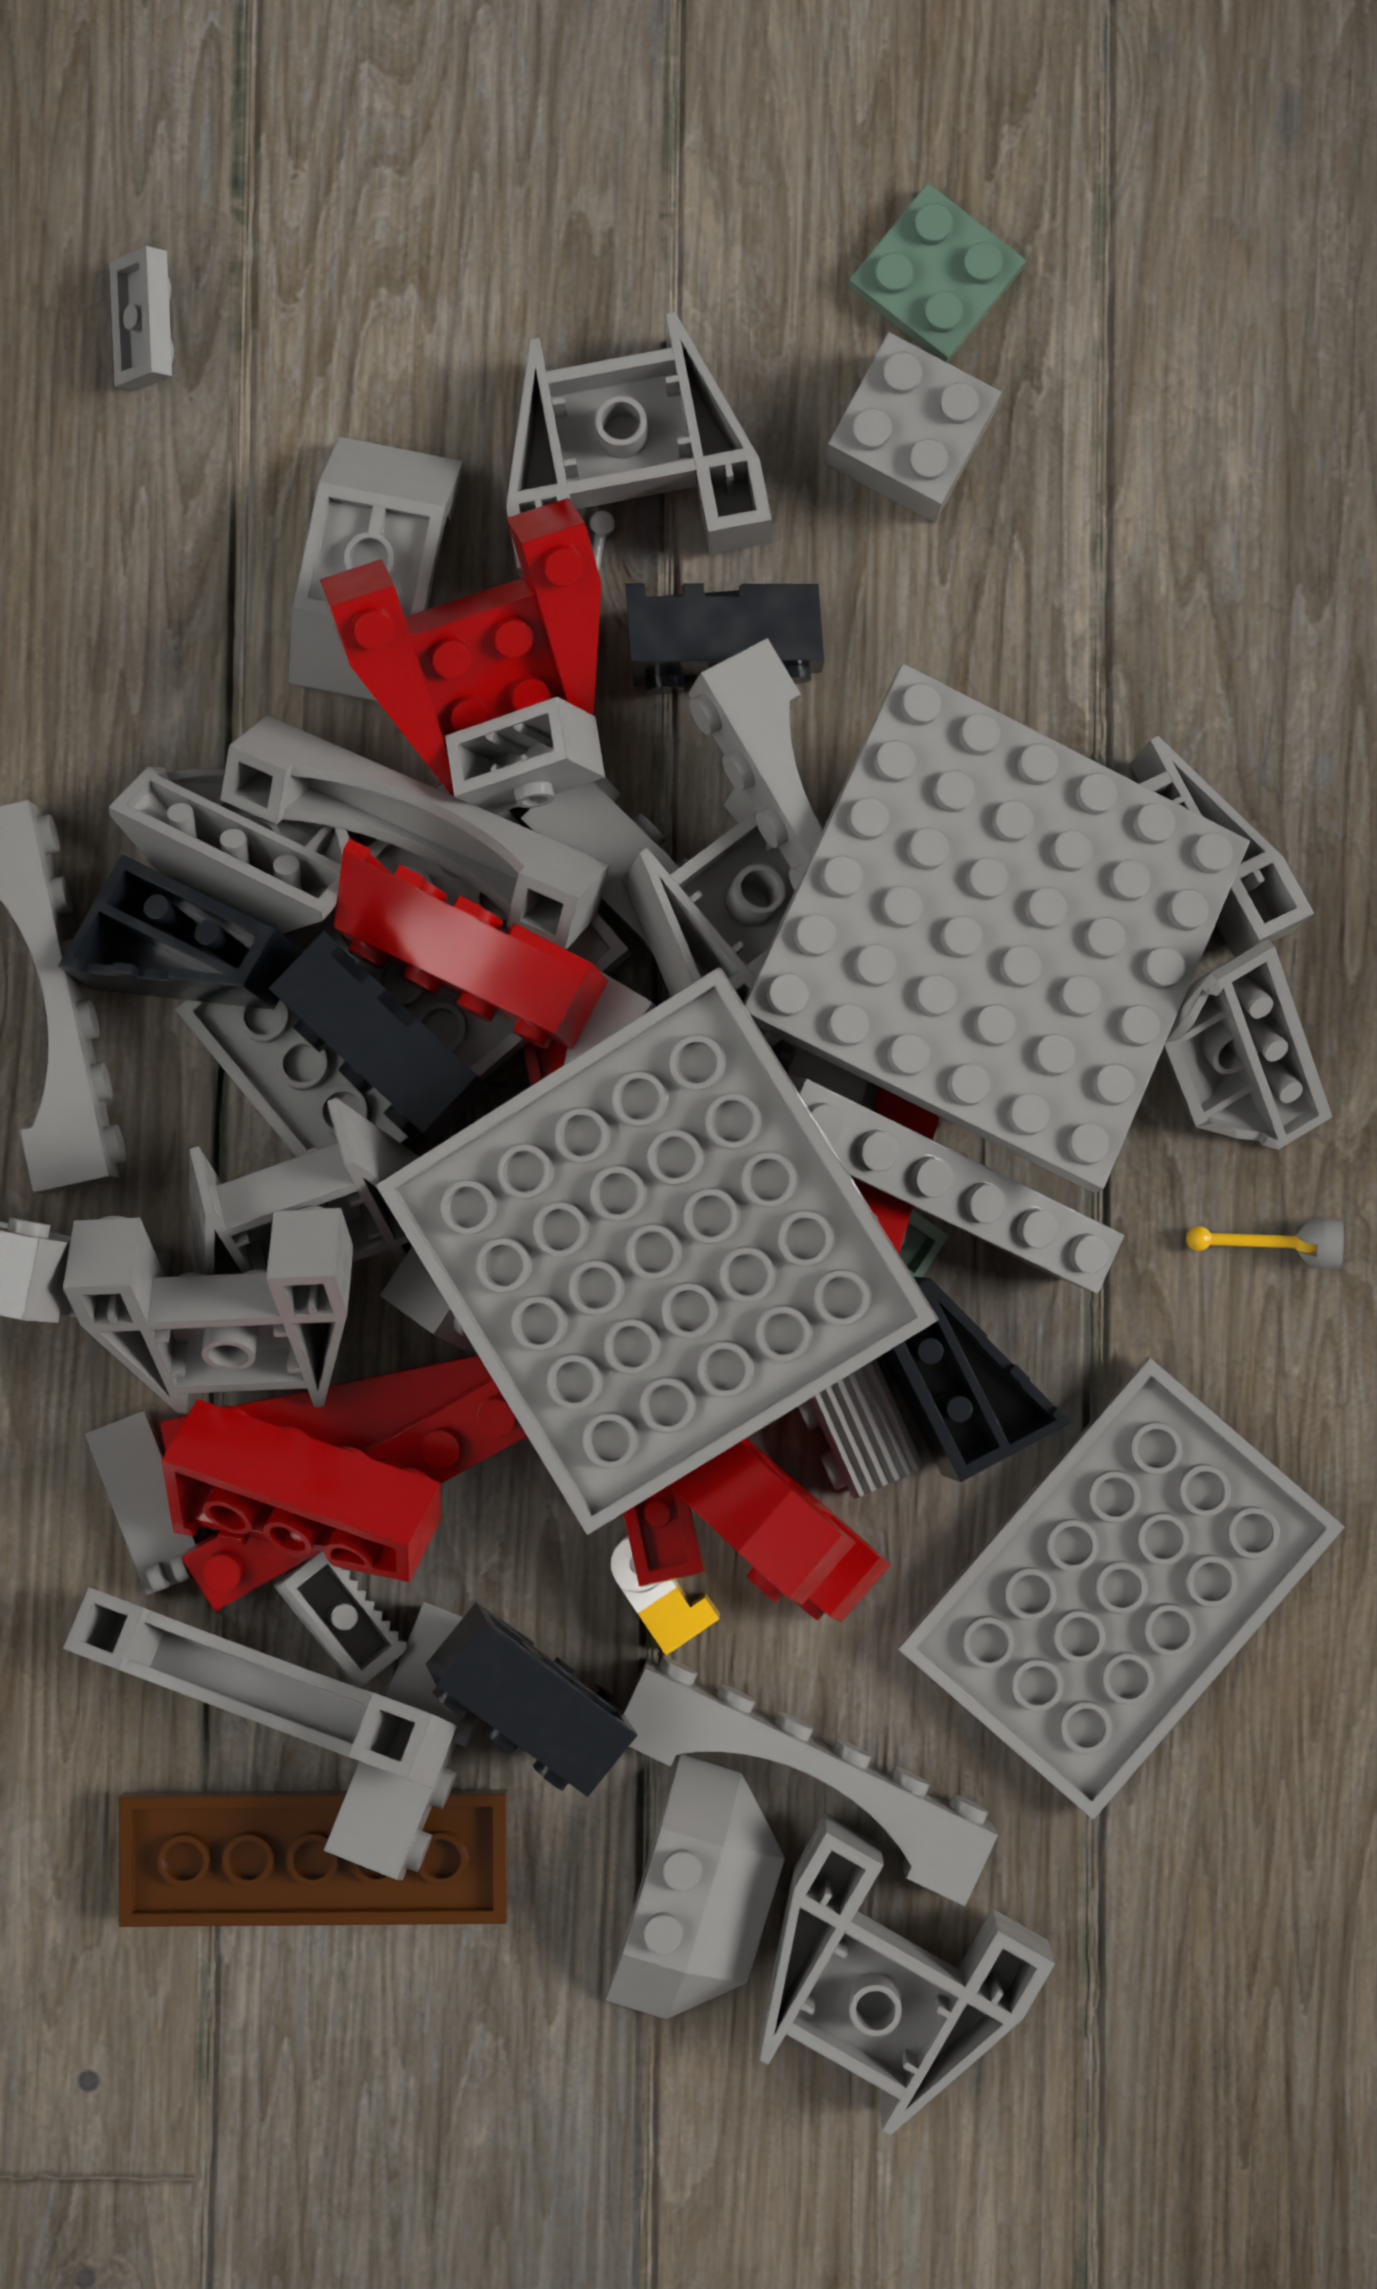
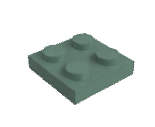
[848,183,1026,363]

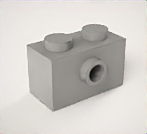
[445,697,605,814]

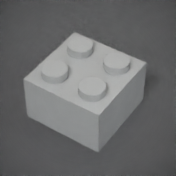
[825,332,1002,523]

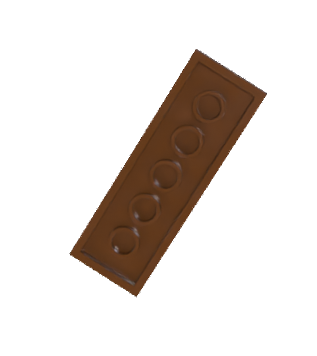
[119,1789,508,1927]

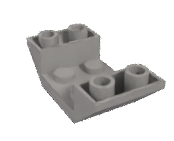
[288,437,464,703]

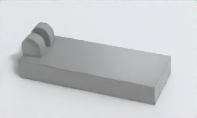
[85,1409,200,1595]

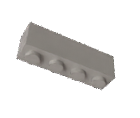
[324,1602,479,1880]

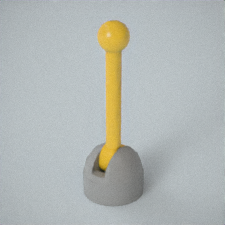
[1186,1218,1344,1269]

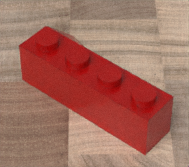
[334,838,608,1050]
[161,1399,442,1582]

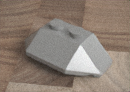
[108,767,349,934]
[1163,939,1332,1150]
[605,1754,785,2019]

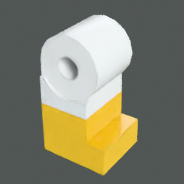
[611,1536,720,1655]

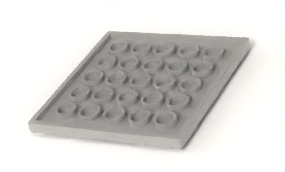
[743,663,1250,1193]
[376,967,939,1535]

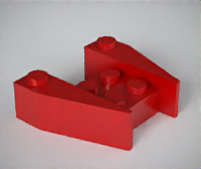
[319,498,602,796]
[668,1438,891,1622]

